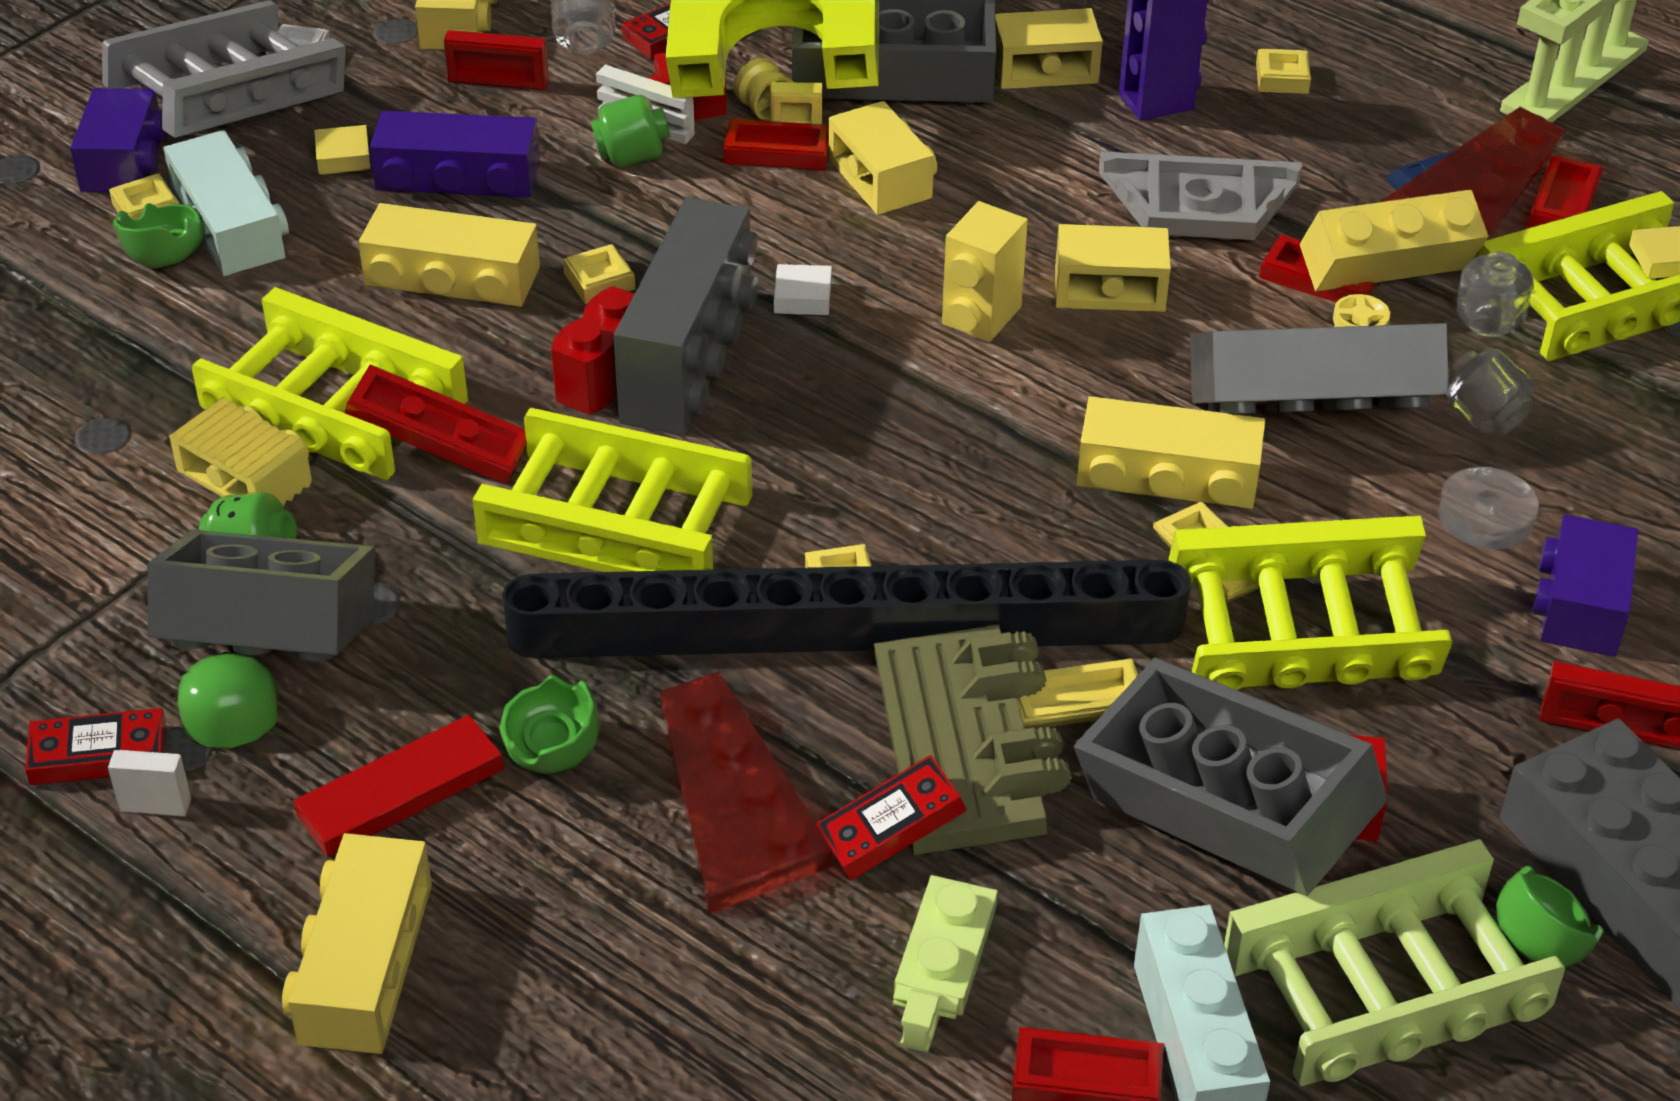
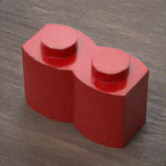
[551,286,634,415]

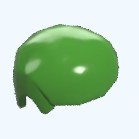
[113,203,205,269]
[177,652,278,748]
[499,675,601,774]
[1496,866,1604,967]

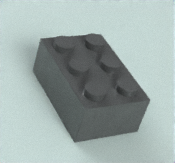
[147,530,375,661]

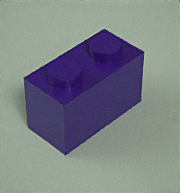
[70,88,168,192]
[1533,514,1638,657]

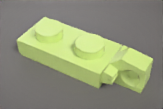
[893,875,998,1053]

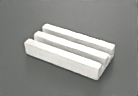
[596,65,695,145]

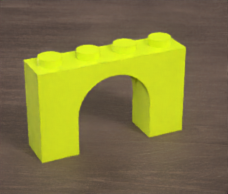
[666,0,879,98]

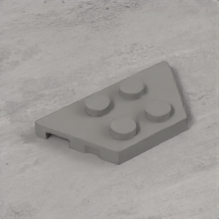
[1099,151,1302,241]

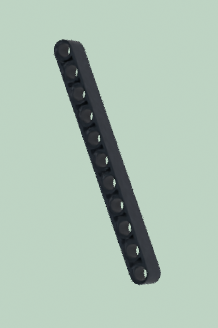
[502,560,1191,658]

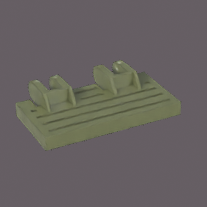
[874,625,1072,855]

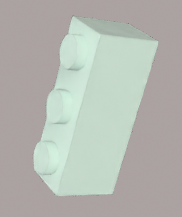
[163,130,289,276]
[1134,905,1270,1101]

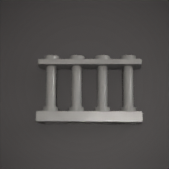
[102,0,346,138]

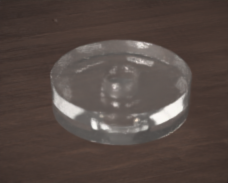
[1438,467,1539,549]

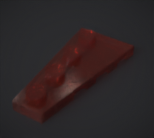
[1381,106,1566,265]
[660,671,832,914]

